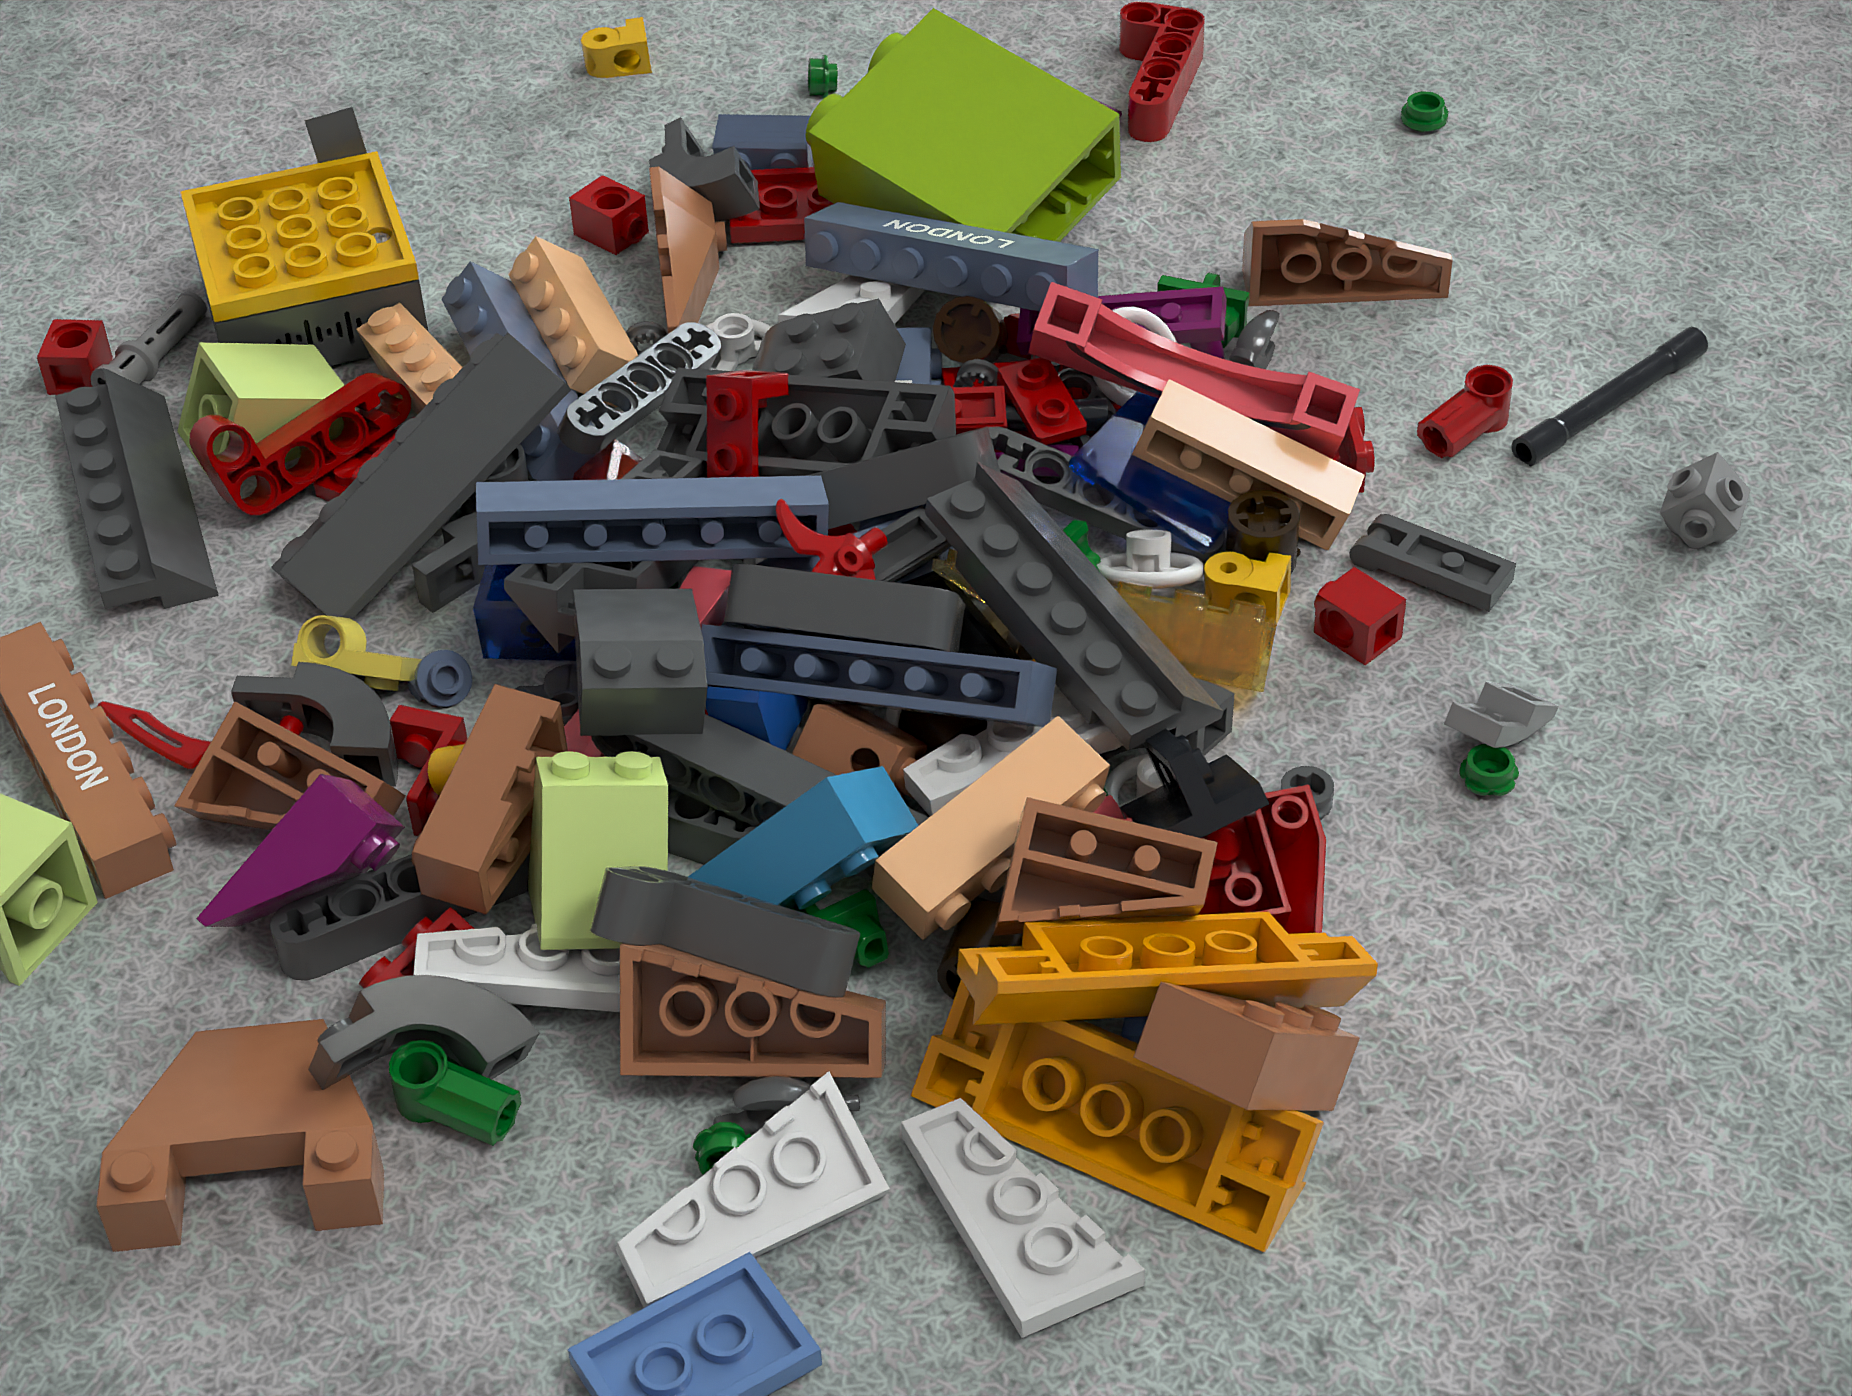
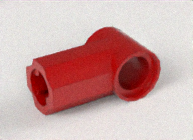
[1417,365,1513,458]

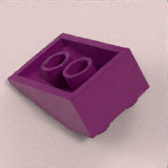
[196,774,405,927]

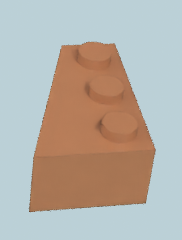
[412,684,568,914]
[174,702,406,830]
[993,797,1217,936]
[1134,982,1360,1111]

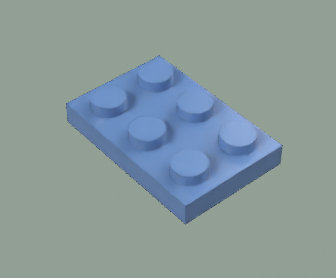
[568,1252,822,1396]

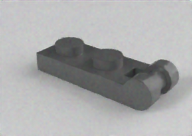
[1349,514,1516,612]

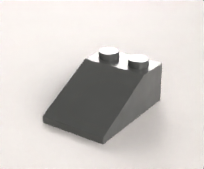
[573,589,707,736]

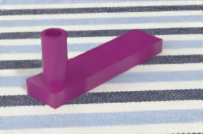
[1016,286,1227,359]

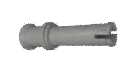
[91,291,207,387]

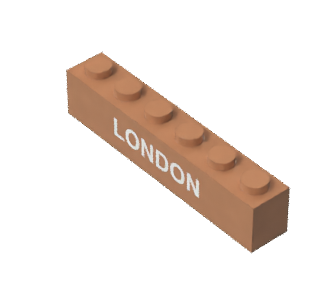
[0,622,177,899]

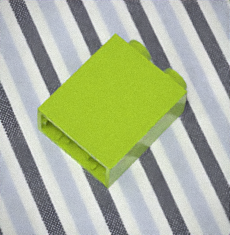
[805,8,1121,242]

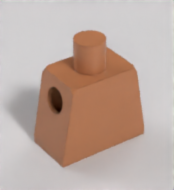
[792,704,927,800]

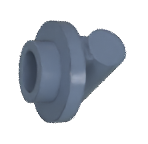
[408,650,472,707]

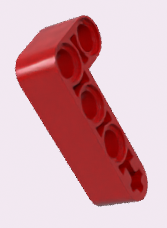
[1119,2,1205,142]
[189,373,411,515]

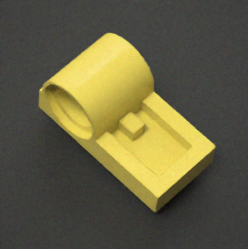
[291,615,422,691]

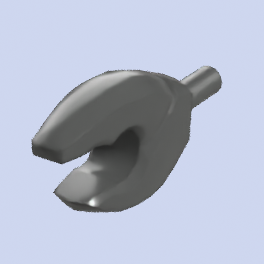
[1229,310,1280,369]
[713,1076,860,1135]

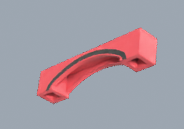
[1029,282,1360,459]

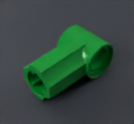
[389,1040,521,1146]

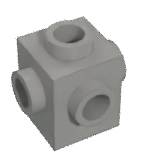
[1660,452,1751,549]

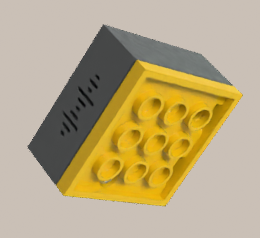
[180,151,428,366]

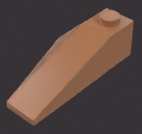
[649,167,727,334]
[1242,219,1453,306]

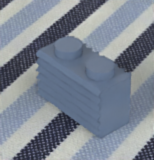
[713,114,813,170]

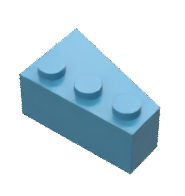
[688,766,919,910]

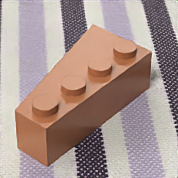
[620,943,886,1078]

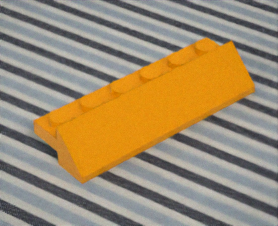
[957,912,1378,1025]
[910,980,1324,1252]

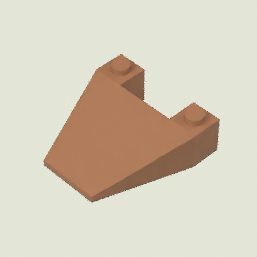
[96,1019,384,1252]

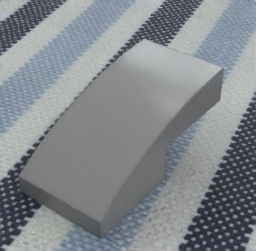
[1444,682,1559,748]

